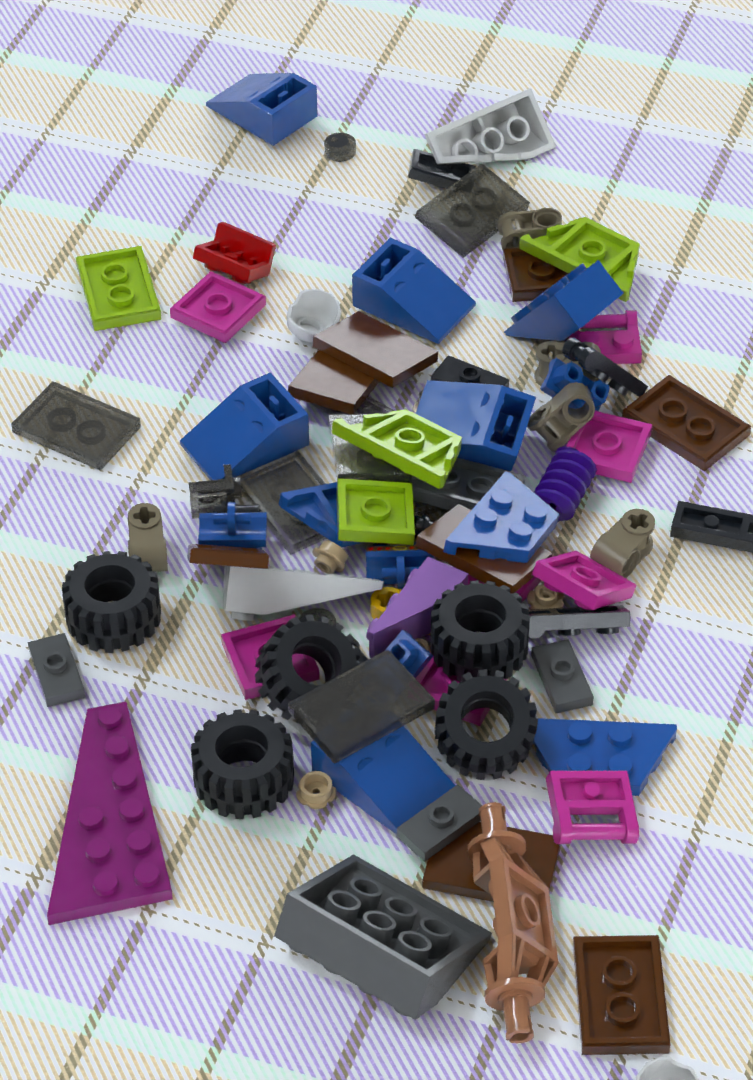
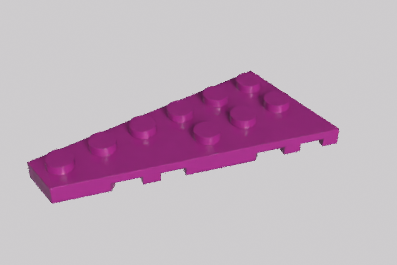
[47,701,173,925]

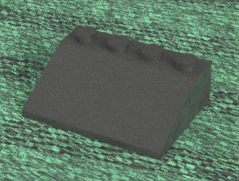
[274,854,492,1020]

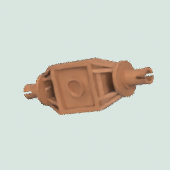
[468,802,559,1044]

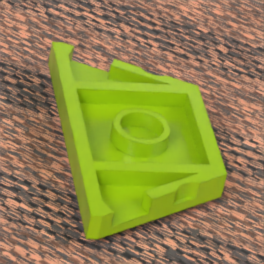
[519,217,640,302]
[332,409,462,489]

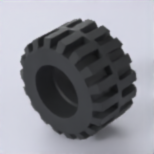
[62,551,161,653]
[430,580,530,682]
[255,615,363,724]
[434,669,538,780]
[191,709,294,819]

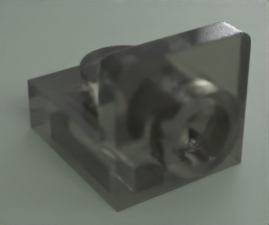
[189,464,242,519]

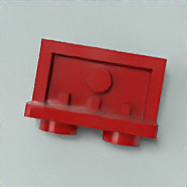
[193,222,276,284]

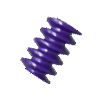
[534,446,597,522]

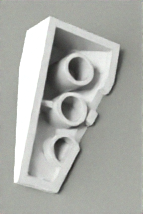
[424,88,556,164]
[223,566,383,621]

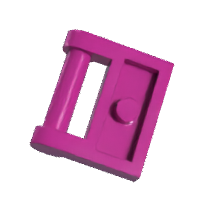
[568,310,642,364]
[545,771,639,844]

